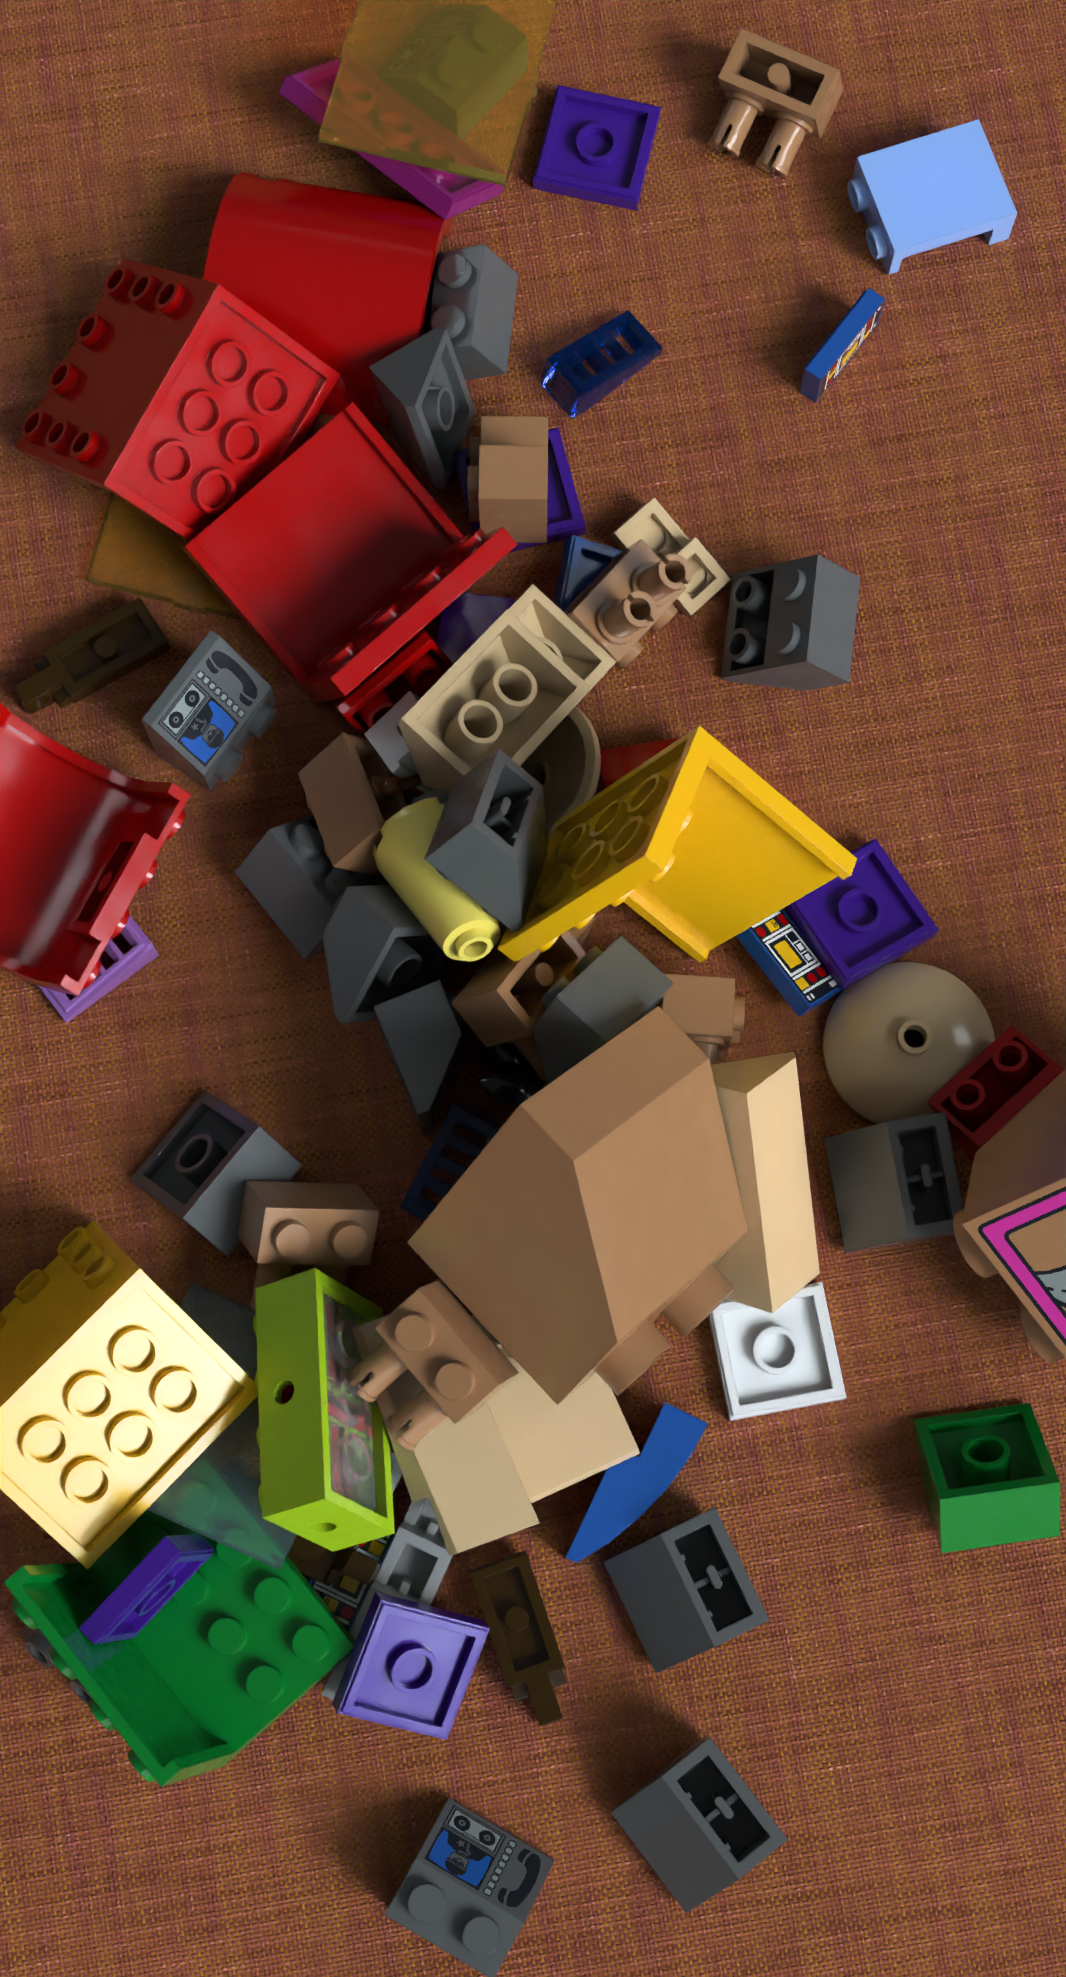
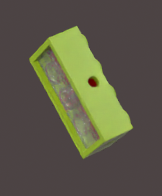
[253,1268,395,1552]

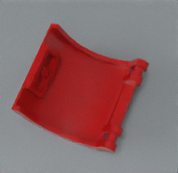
[203,171,452,425]
[0,702,191,996]

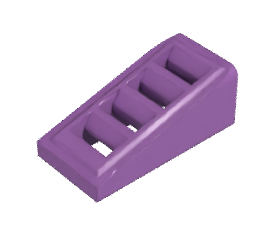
[38,914,159,1023]

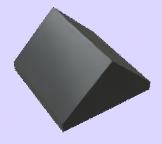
[369,328,476,488]

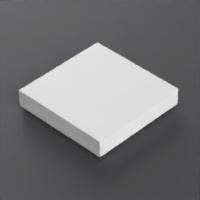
[708,1282,847,1421]

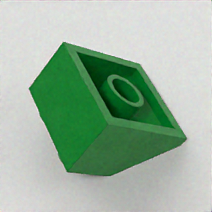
[914,1403,1060,1553]

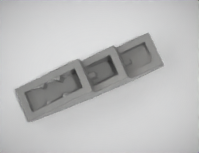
[322,1497,454,1700]

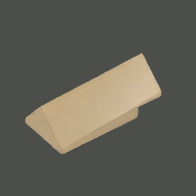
[398,584,617,793]
[711,1052,820,1314]
[352,1315,540,1556]

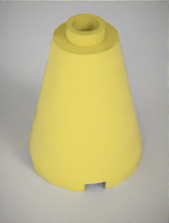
[373,797,500,962]

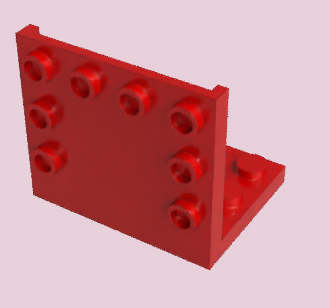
[15,258,341,542]
[182,402,518,704]

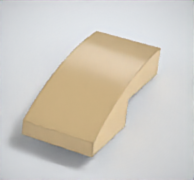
[609,497,731,617]

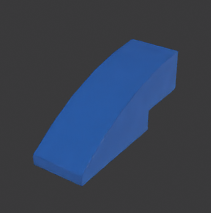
[565,1403,708,1564]

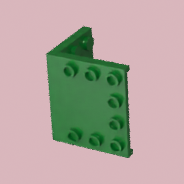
[4,1459,356,1787]

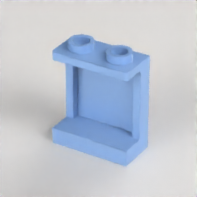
[847,119,1017,275]

